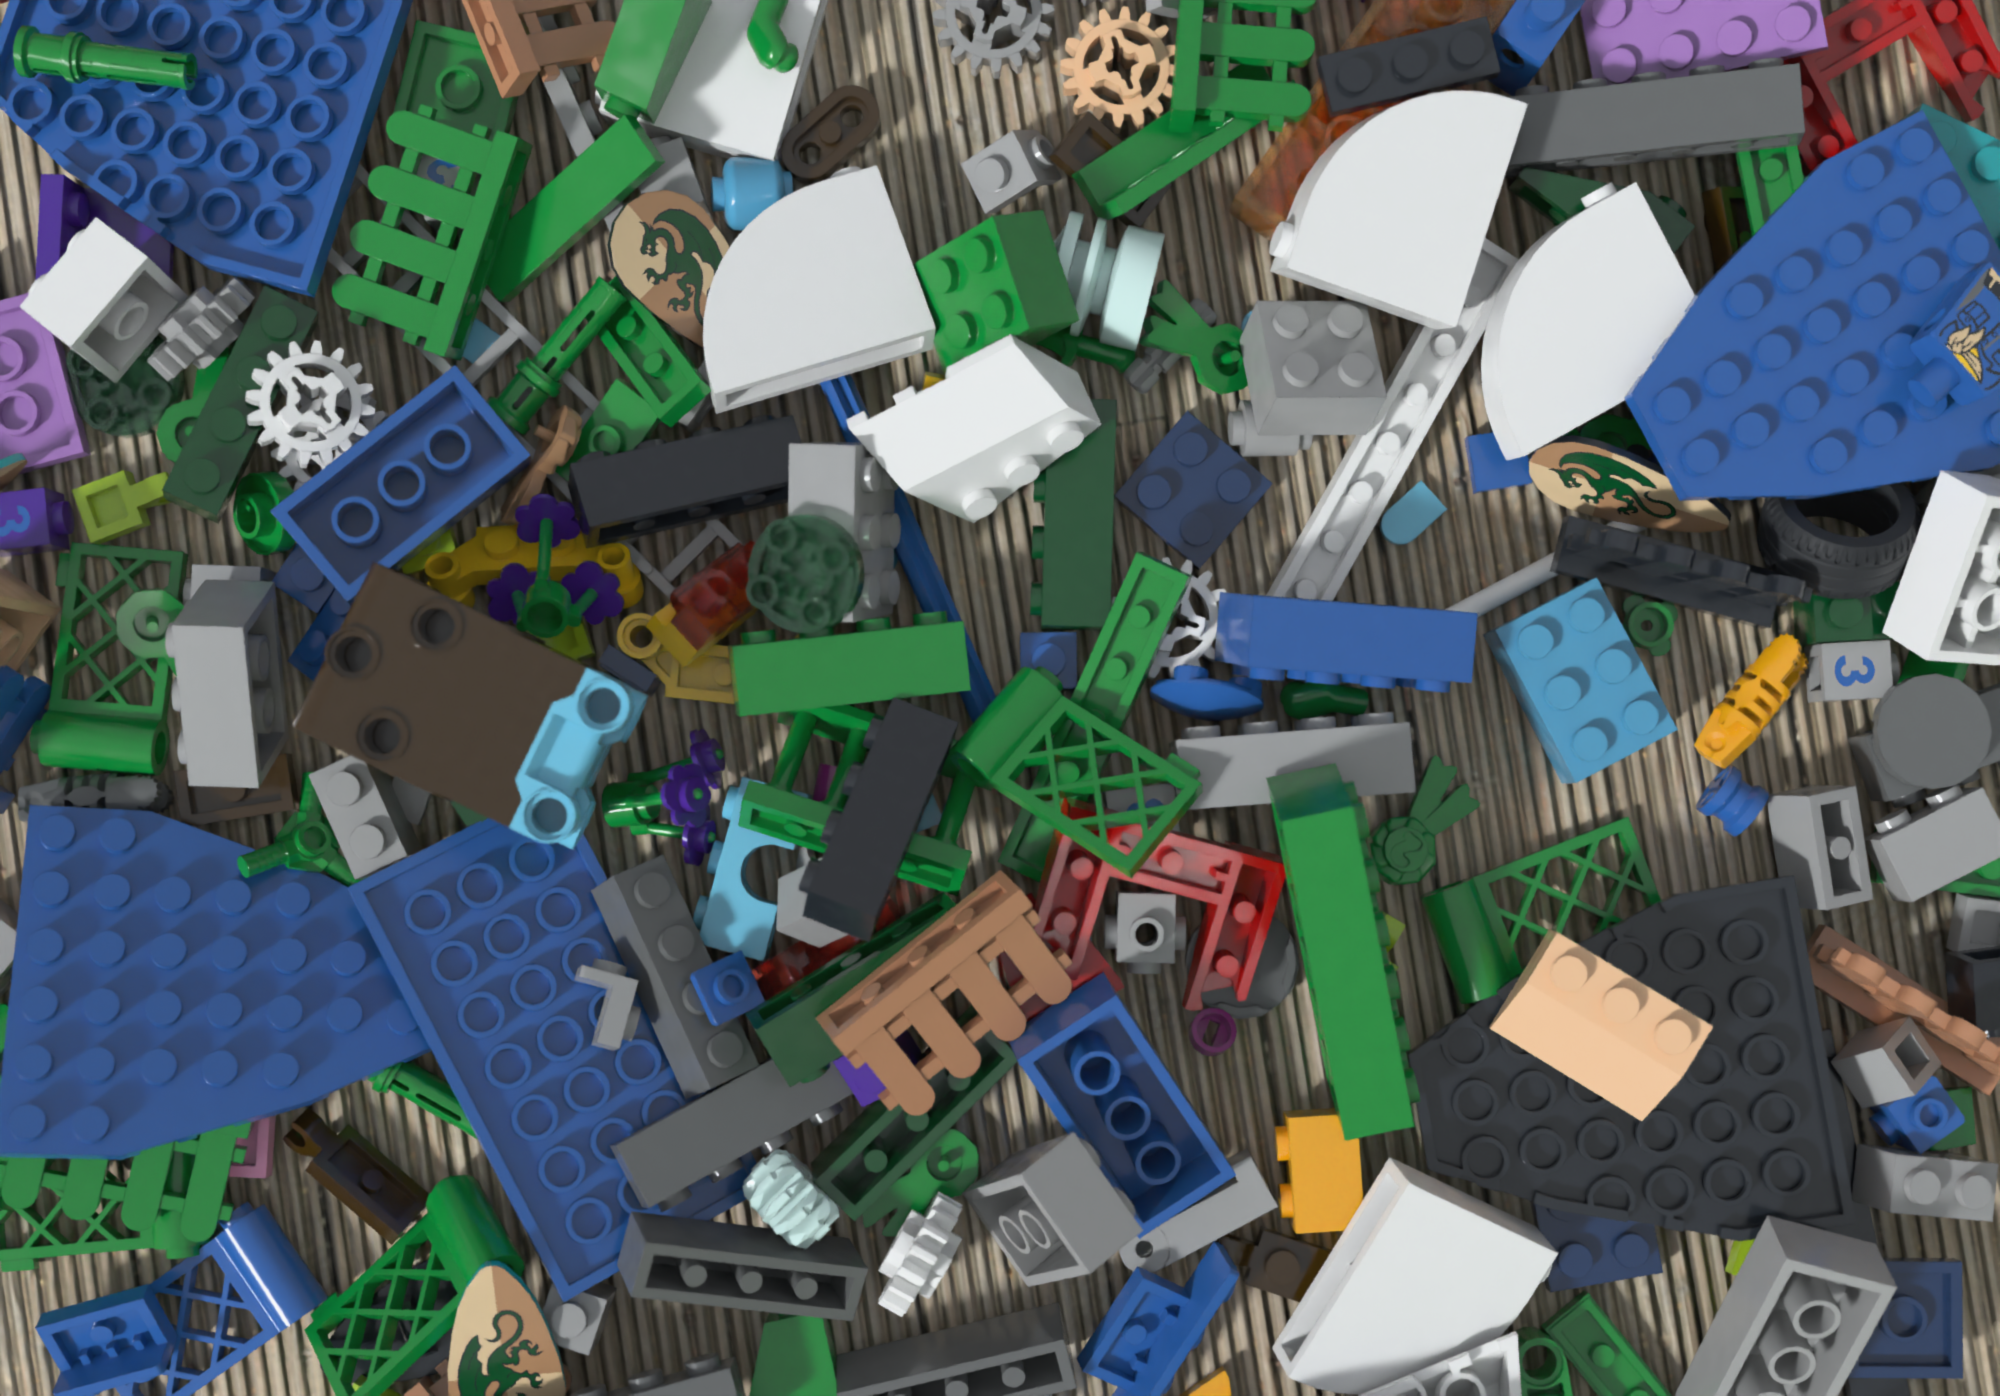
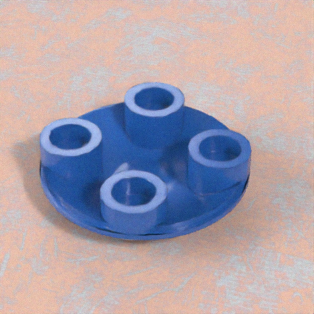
[1150,665,1264,721]

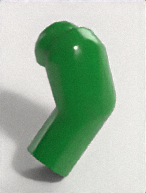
[747,0,799,73]
[1280,681,1369,720]

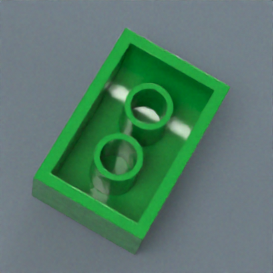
[913,210,1080,379]

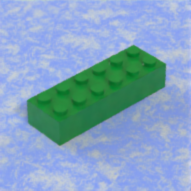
[1266,763,1420,1141]

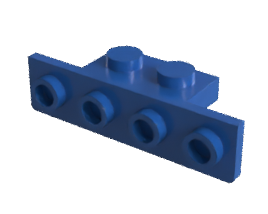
[1077,1241,1240,1396]

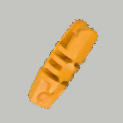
[1694,633,1809,769]

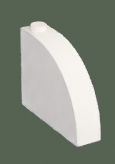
[595,0,829,164]
[1269,91,1528,330]
[703,165,936,414]
[1481,182,1695,461]
[1272,1157,1559,1395]

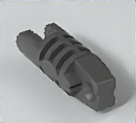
[18,773,175,824]

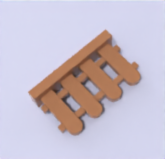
[462,0,616,99]
[816,870,1073,1116]
[1806,924,2000,1096]

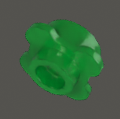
[1622,595,1678,657]

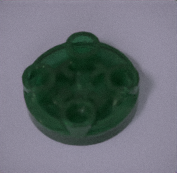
[66,335,185,438]
[746,514,865,633]

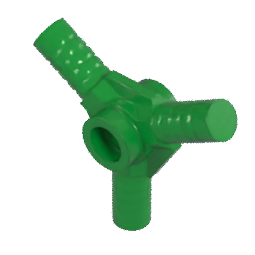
[237,772,365,887]

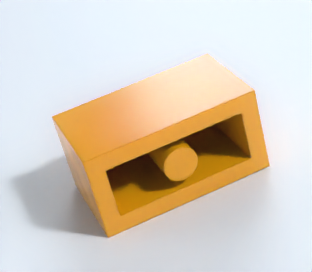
[1274,1108,1363,1234]

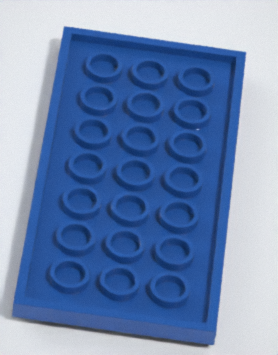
[348,818,757,1302]

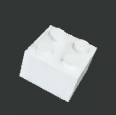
[19,217,188,383]

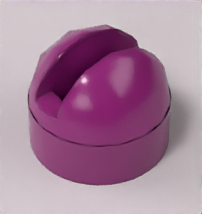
[1188,1008,1237,1056]

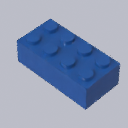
[270,365,531,606]
[1214,592,1478,692]
[1009,972,1236,1239]

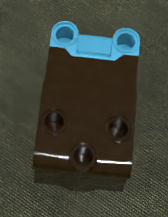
[292,561,648,850]

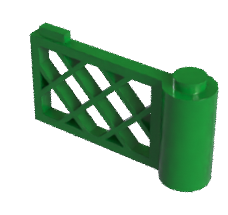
[30,542,189,776]
[948,666,1203,879]
[1419,817,1661,1005]
[0,1134,213,1272]
[304,1175,525,1396]

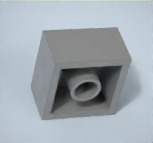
[1239,301,1387,436]

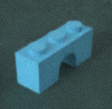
[693,777,812,961]

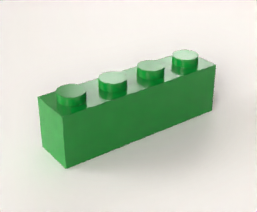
[728,611,971,717]

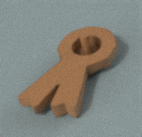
[500,405,582,526]

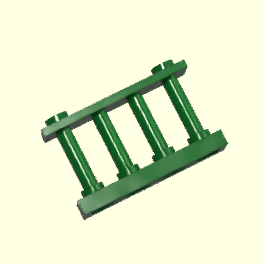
[738,705,992,896]

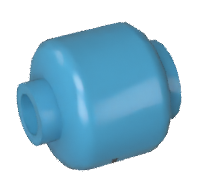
[711,157,793,231]

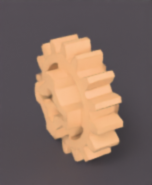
[1060,6,1175,134]

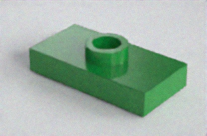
[555,378,661,481]

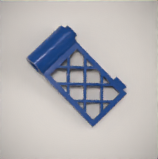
[115,1201,329,1396]

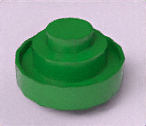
[233,471,296,556]

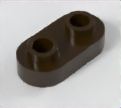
[781,85,880,183]

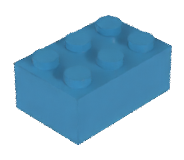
[1483,577,1678,784]

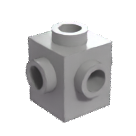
[1104,891,1186,974]

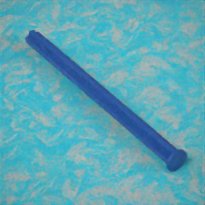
[820,374,996,722]

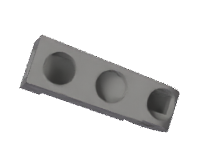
[1119,1148,1278,1273]

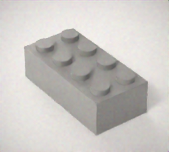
[1169,712,1416,810]
[1674,1216,1897,1396]

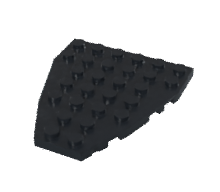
[1407,875,1857,1241]

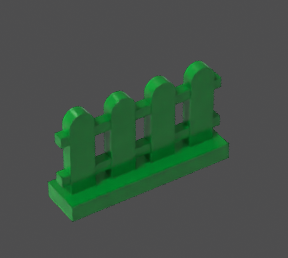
[1169,0,1317,133]
[332,103,533,361]
[0,1121,255,1242]

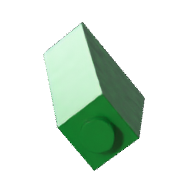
[594,0,712,124]
[749,1312,837,1396]

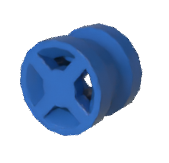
[1696,765,1769,837]

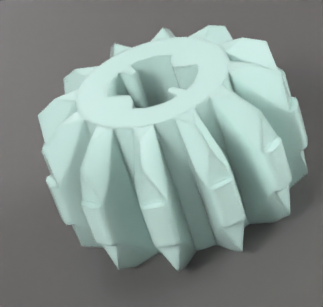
[743,1149,840,1249]

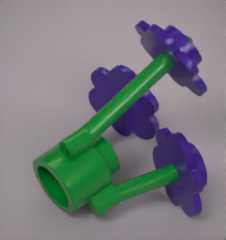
[486,494,624,638]
[601,729,726,866]

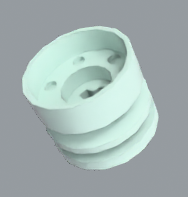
[1054,211,1165,351]

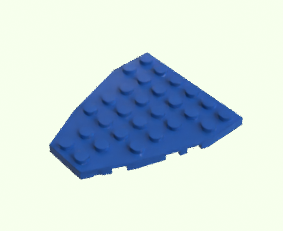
[0,0,413,298]
[1624,110,2000,501]
[0,805,431,1160]

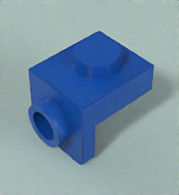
[690,950,765,1026]
[1869,1076,1965,1154]

